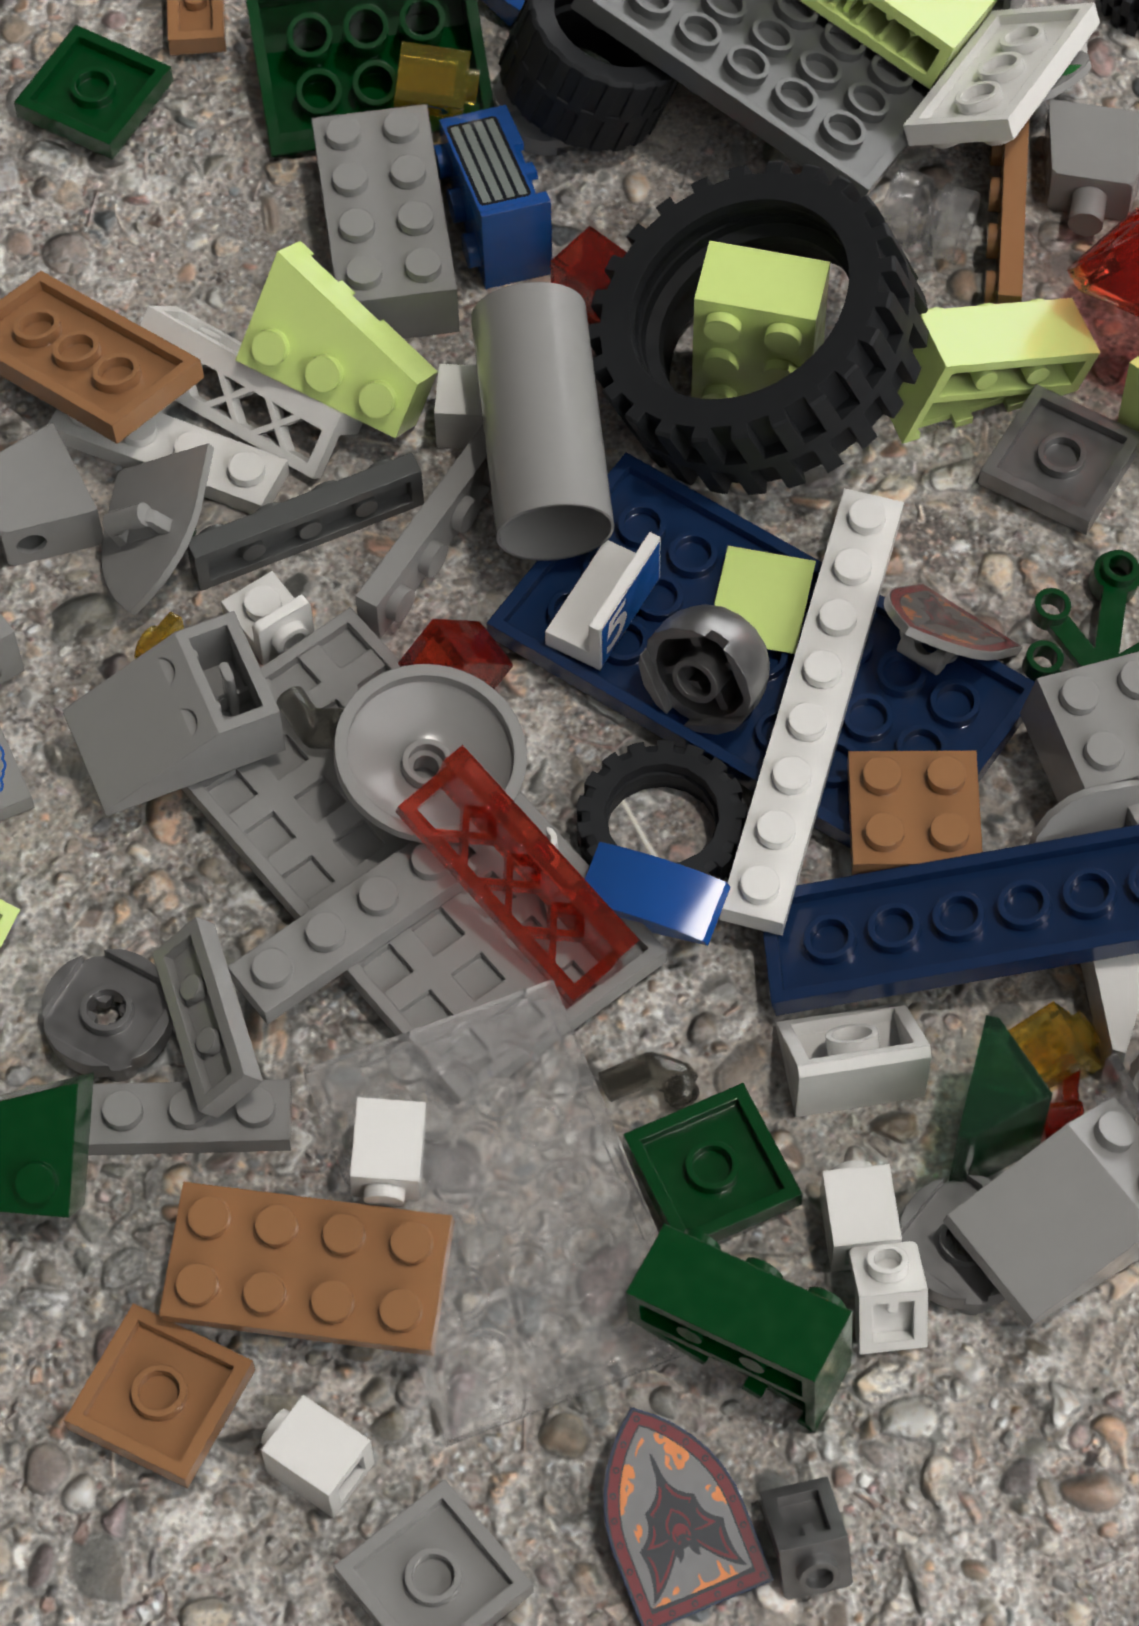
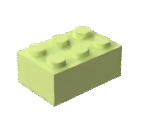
[691,241,830,399]

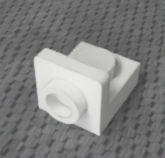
[221,571,314,665]
[849,1241,928,1354]

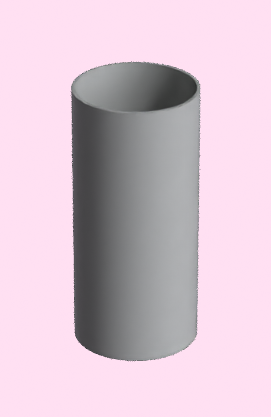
[471,282,614,561]

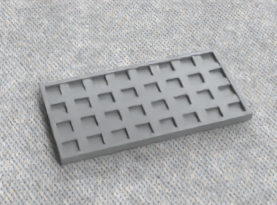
[182,607,667,1112]

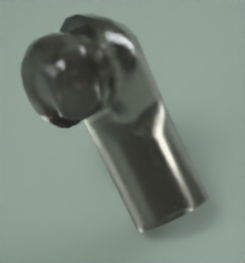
[276,686,344,750]
[598,1051,700,1109]

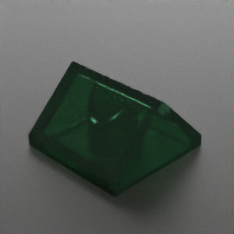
[949,1015,1053,1182]

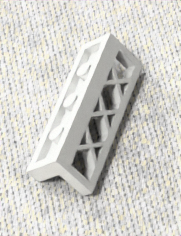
[140,306,363,479]

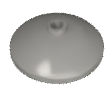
[333,664,527,844]

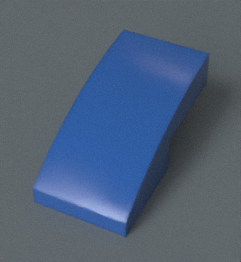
[577,842,731,946]

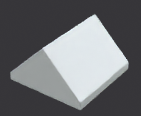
[776,1002,932,1117]

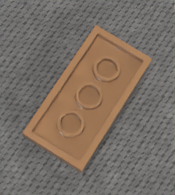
[0,271,205,444]
[159,1182,455,1356]

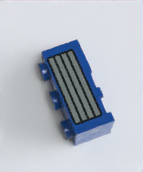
[434,105,553,289]

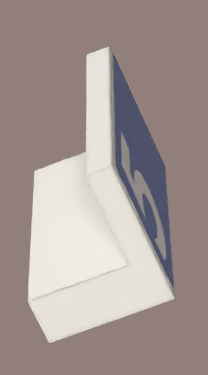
[545,532,661,670]

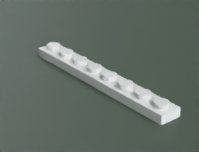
[719,488,904,936]

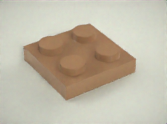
[847,751,983,875]
[64,1303,255,1489]

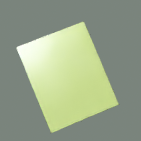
[714,546,816,654]

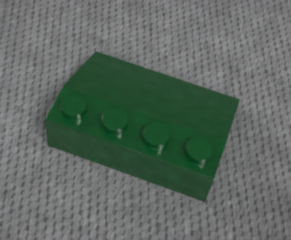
[245,0,495,158]

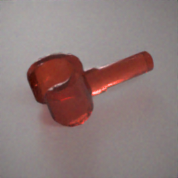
[1042,1055,1084,1139]

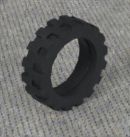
[577,740,747,880]

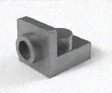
[760,1476,853,1599]

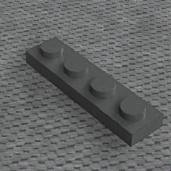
[187,452,424,591]

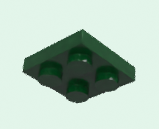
[14,24,173,160]
[623,1083,803,1242]

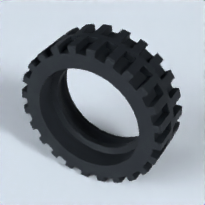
[588,161,929,495]

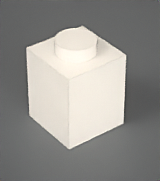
[434,364,483,449]
[350,1097,426,1208]
[819,1160,902,1272]
[261,1395,375,1518]

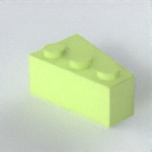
[235,241,438,438]
[890,298,1101,444]

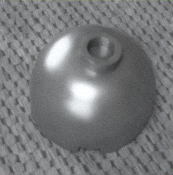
[639,604,770,735]

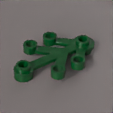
[1022,550,1139,682]

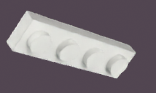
[47,409,290,514]

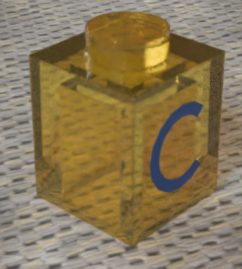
[394,42,480,118]

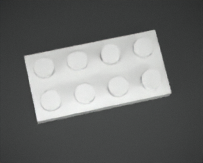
[903,2,1100,149]

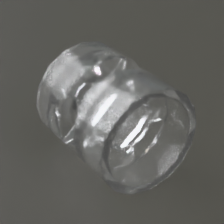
[880,167,981,265]

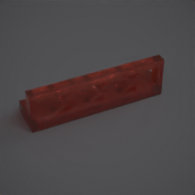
[395,745,640,1006]

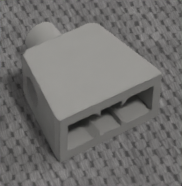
[1043,99,1139,236]
[0,423,104,566]

